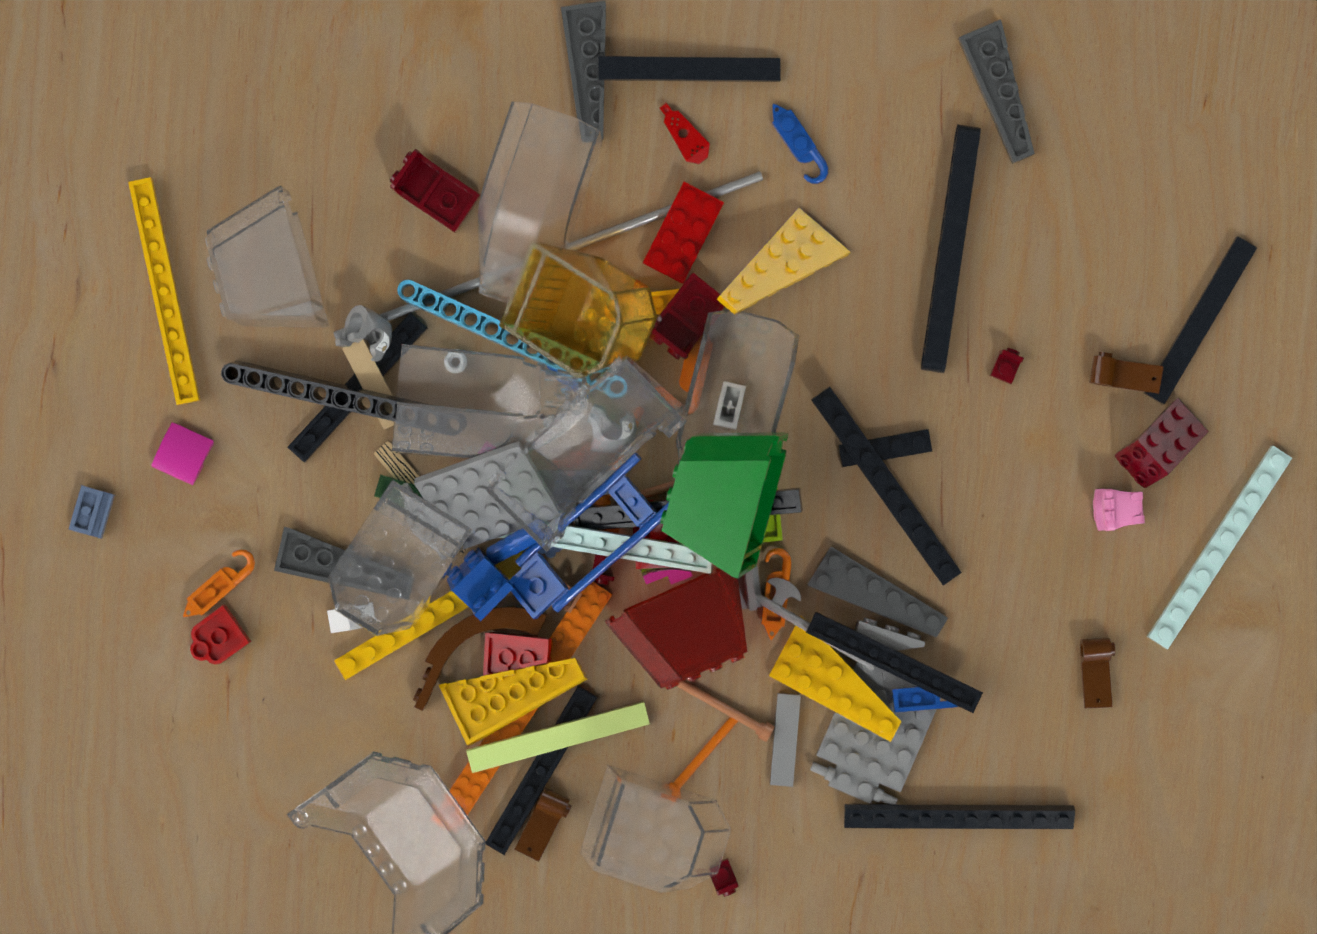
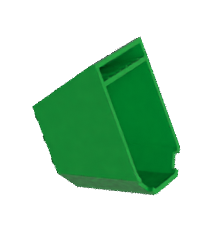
[660,432,788,578]

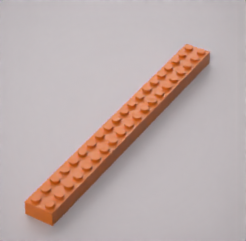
[431,581,613,835]

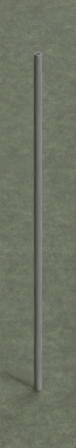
[333,172,763,340]

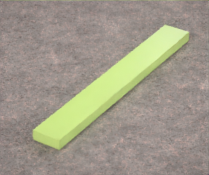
[466,701,650,773]

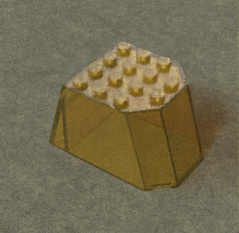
[499,241,657,378]

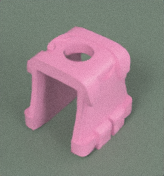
[1093,488,1145,531]

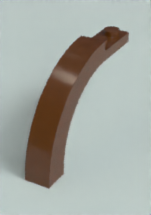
[413,606,548,711]

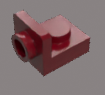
[990,348,1024,385]
[593,554,615,585]
[707,858,739,897]

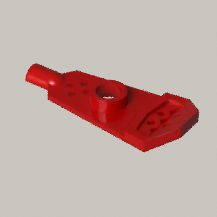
[660,103,710,165]

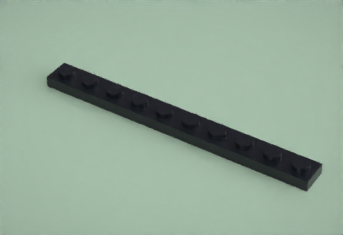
[811,386,962,586]
[572,488,803,530]
[844,804,1075,829]

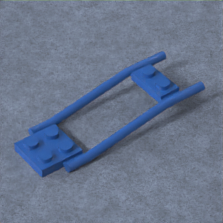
[509,453,669,619]

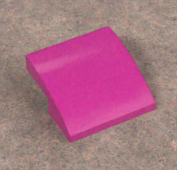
[151,422,214,485]
[642,568,693,585]

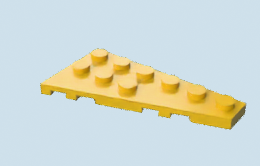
[439,658,588,746]

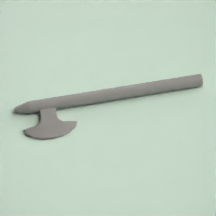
[755,578,875,670]

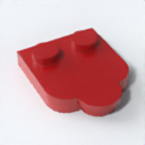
[190,605,252,664]

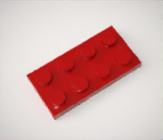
[642,181,724,284]

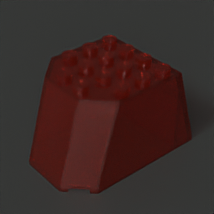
[605,568,748,690]

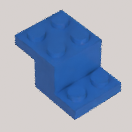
[446,547,513,621]

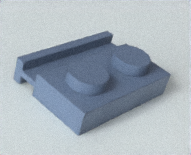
[69,485,115,539]

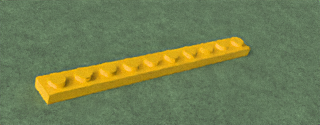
[128,177,201,405]
[334,547,529,680]

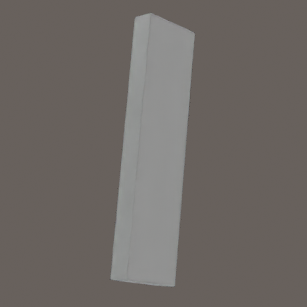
[770,693,801,787]

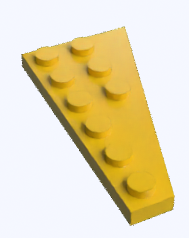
[717,208,851,315]
[769,615,902,742]

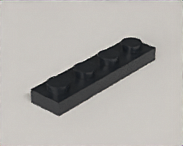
[838,429,933,467]

